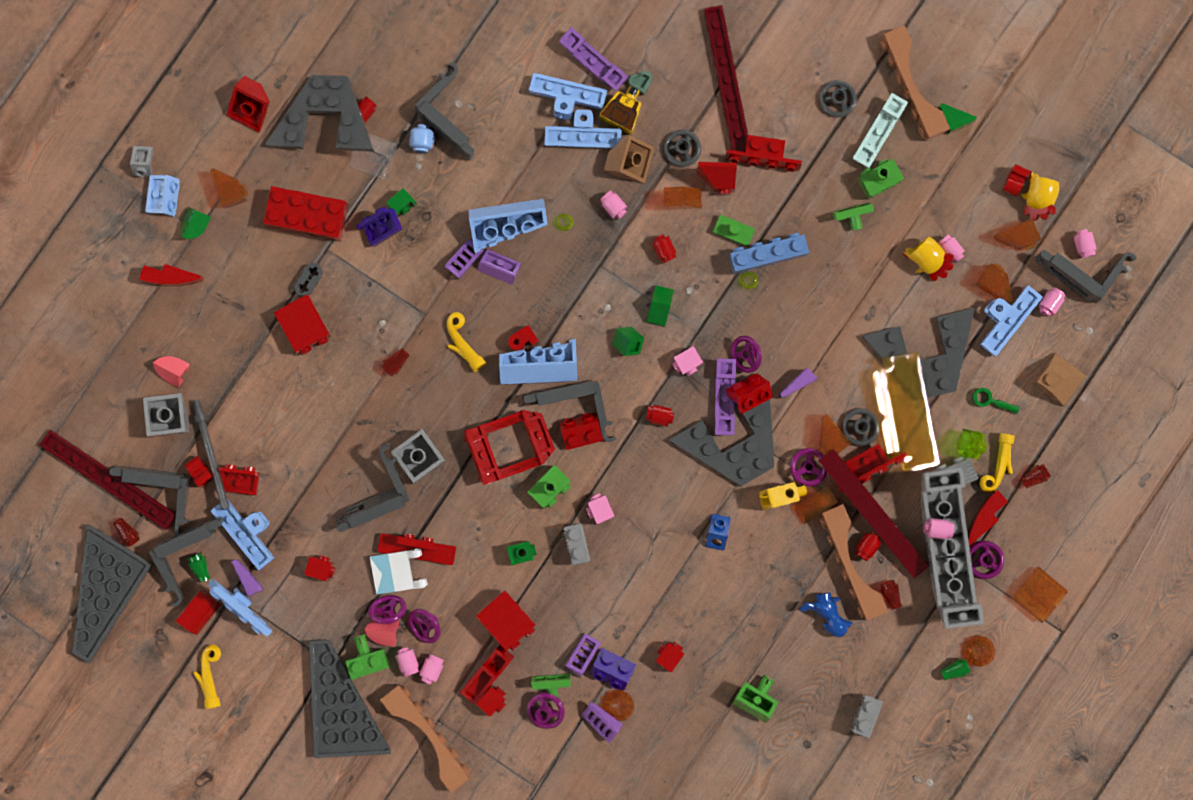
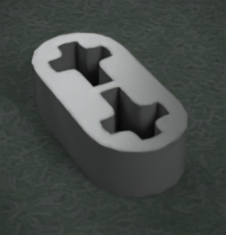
[295,263,323,297]

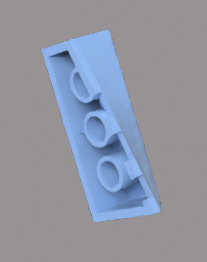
[468,199,548,253]
[499,339,577,384]

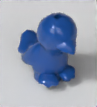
[800,593,853,638]

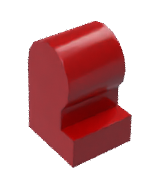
[1002,164,1031,197]
[508,325,539,351]
[185,455,213,488]

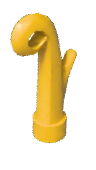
[446,312,486,372]
[979,433,1015,493]
[193,645,221,709]

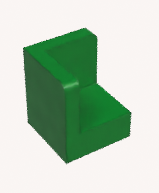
[612,327,645,356]

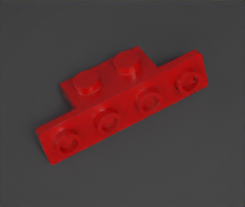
[725,135,802,172]
[838,444,908,492]
[378,533,456,565]

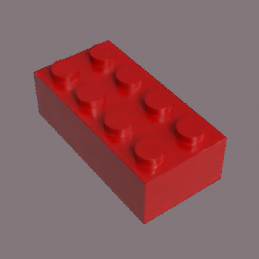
[263,186,349,242]

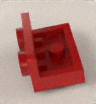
[726,373,773,414]
[559,413,603,450]
[219,464,260,495]

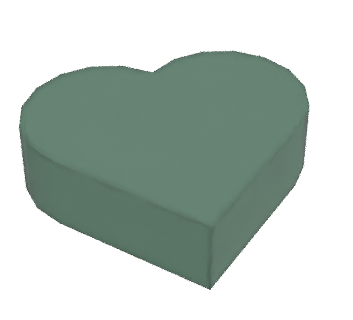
[628,71,652,95]

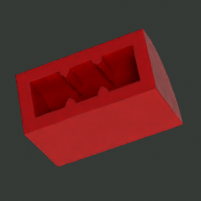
[176,590,221,635]

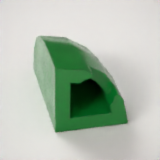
[180,207,211,239]

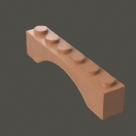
[880,25,950,141]
[819,504,888,621]
[380,685,471,793]

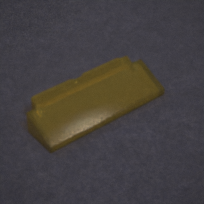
[872,352,939,471]

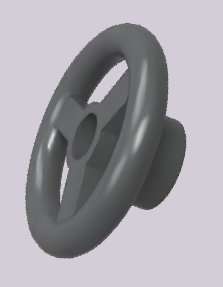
[819,80,857,117]
[663,130,701,167]
[841,408,880,446]

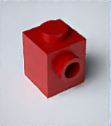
[304,555,336,581]
[655,641,685,673]
[476,686,506,717]

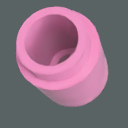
[600,190,628,219]
[1073,229,1097,259]
[938,235,965,263]
[1038,287,1065,317]
[924,518,954,540]
[395,647,419,677]
[419,654,444,684]

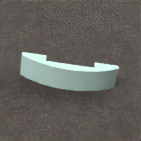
[853,93,908,168]

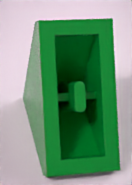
[938,103,977,134]
[647,285,674,327]

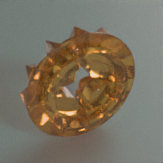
[964,636,996,667]
[603,690,634,721]

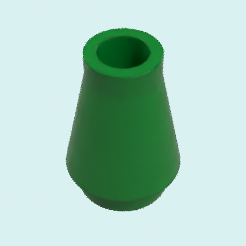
[187,552,210,583]
[941,658,971,681]

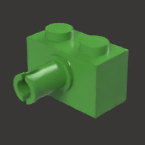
[858,159,904,200]
[528,465,571,509]
[346,635,391,680]
[732,675,779,723]

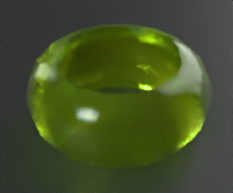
[556,213,574,231]
[741,272,758,289]

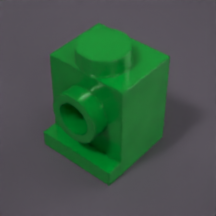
[386,188,417,217]
[507,541,537,566]

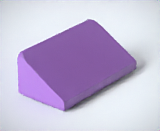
[478,249,521,285]

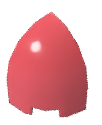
[153,356,190,388]
[365,620,399,647]

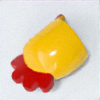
[1021,171,1059,221]
[903,236,954,281]

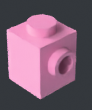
[672,346,703,376]
[586,494,615,524]

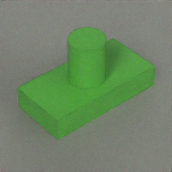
[832,202,874,230]
[713,215,755,247]
[531,673,571,701]

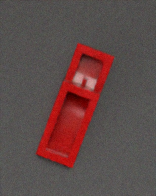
[139,264,204,287]
[967,490,1008,546]
[460,645,514,705]

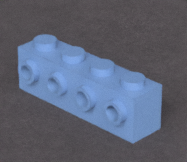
[729,233,809,274]

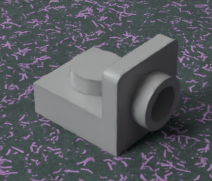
[130,146,154,177]

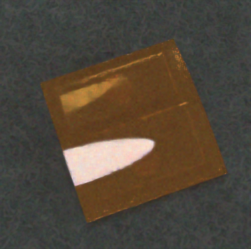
[1013,566,1068,623]

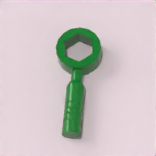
[972,388,1020,414]

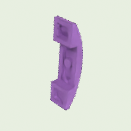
[559,27,628,91]
[715,359,736,436]

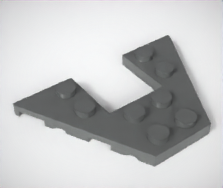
[265,75,374,152]
[862,308,974,401]
[669,399,774,486]

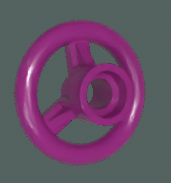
[730,336,762,373]
[790,448,828,486]
[970,541,1004,579]
[368,595,406,624]
[408,609,441,643]
[527,692,565,729]

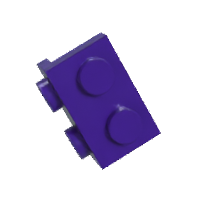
[356,207,403,246]
[589,648,636,691]

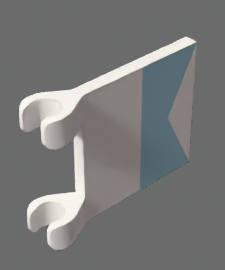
[370,548,428,595]

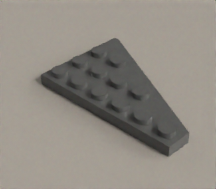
[72,524,153,663]
[309,640,391,758]

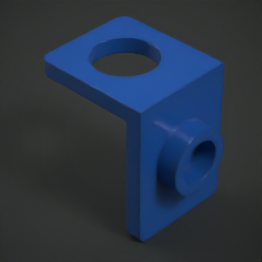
[706,514,731,551]

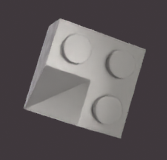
[143,393,190,438]
[391,429,446,484]

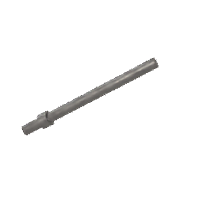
[192,400,230,511]

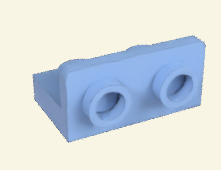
[145,175,180,216]

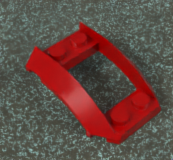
[464,409,555,485]

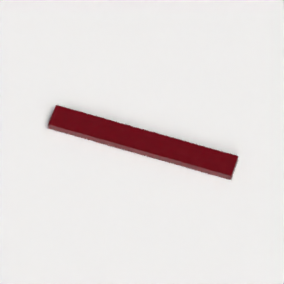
[703,5,748,152]
[39,429,176,530]
[818,448,929,578]

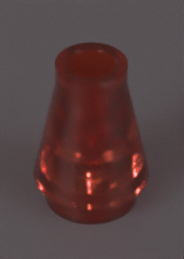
[381,348,409,376]
[1021,464,1051,489]
[113,518,140,547]
[880,580,902,610]

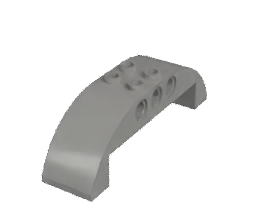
[921,468,984,629]

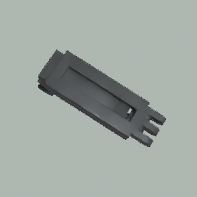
[415,62,474,160]
[1035,250,1137,303]
[524,380,616,442]
[336,443,409,532]
[109,466,190,535]
[149,516,224,607]

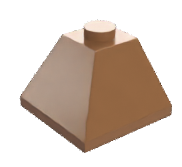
[604,135,655,183]
[1032,353,1086,406]

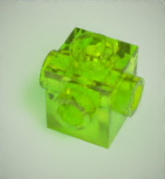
[957,428,988,460]

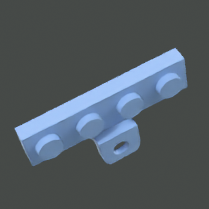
[529,73,607,121]
[545,110,621,148]
[979,285,1043,357]
[211,499,275,571]
[208,578,272,637]

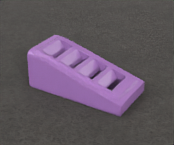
[444,238,484,280]
[779,368,818,398]
[232,560,264,596]
[564,633,601,678]
[581,702,623,743]

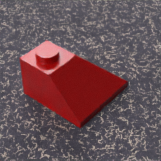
[226,75,270,133]
[696,162,737,195]

